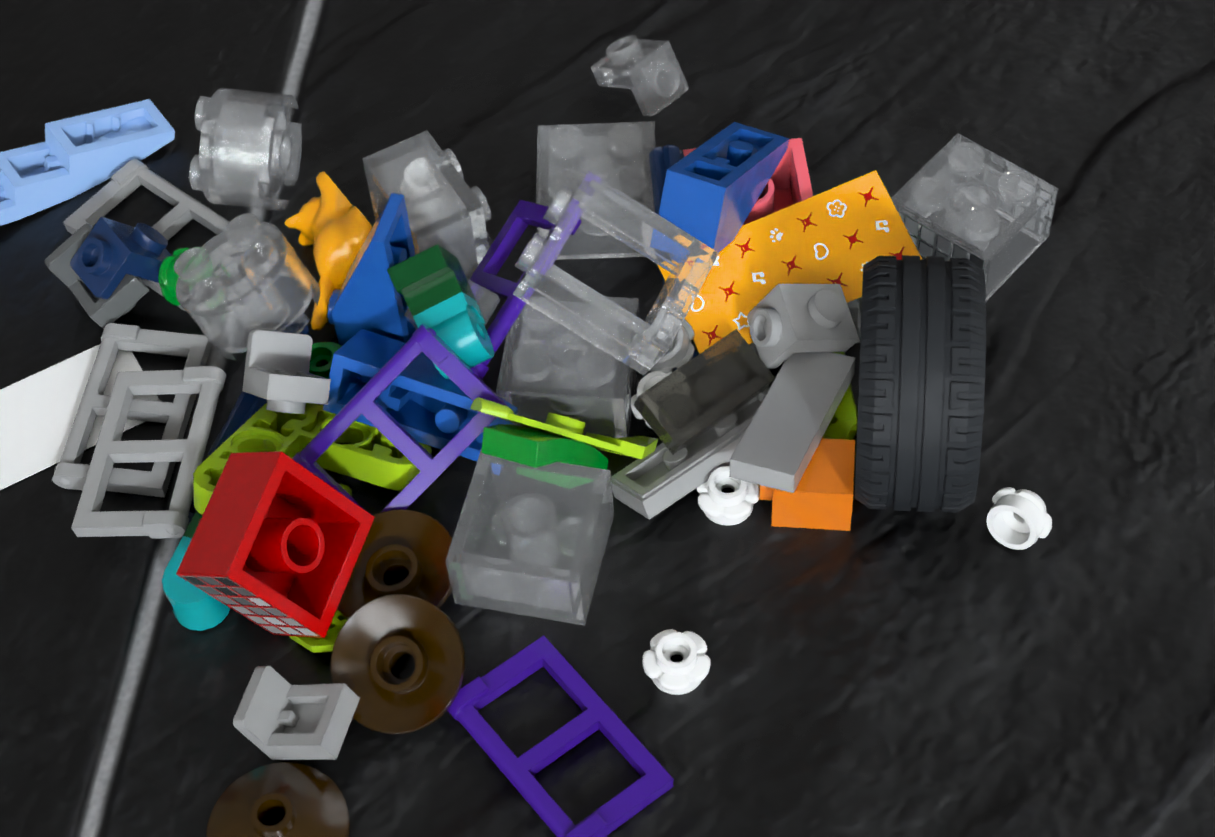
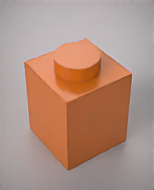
[760,438,855,531]

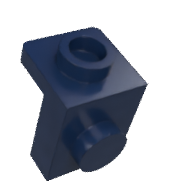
[70,217,172,300]

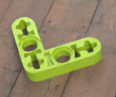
[193,403,432,515]

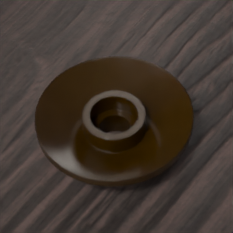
[337,509,459,620]
[331,594,465,734]
[207,762,350,837]

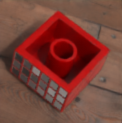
[176,451,375,638]

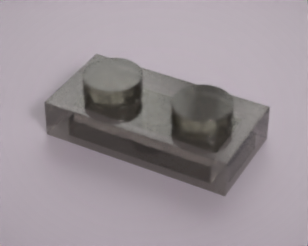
[634,329,775,455]

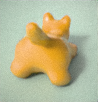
[284,171,373,330]

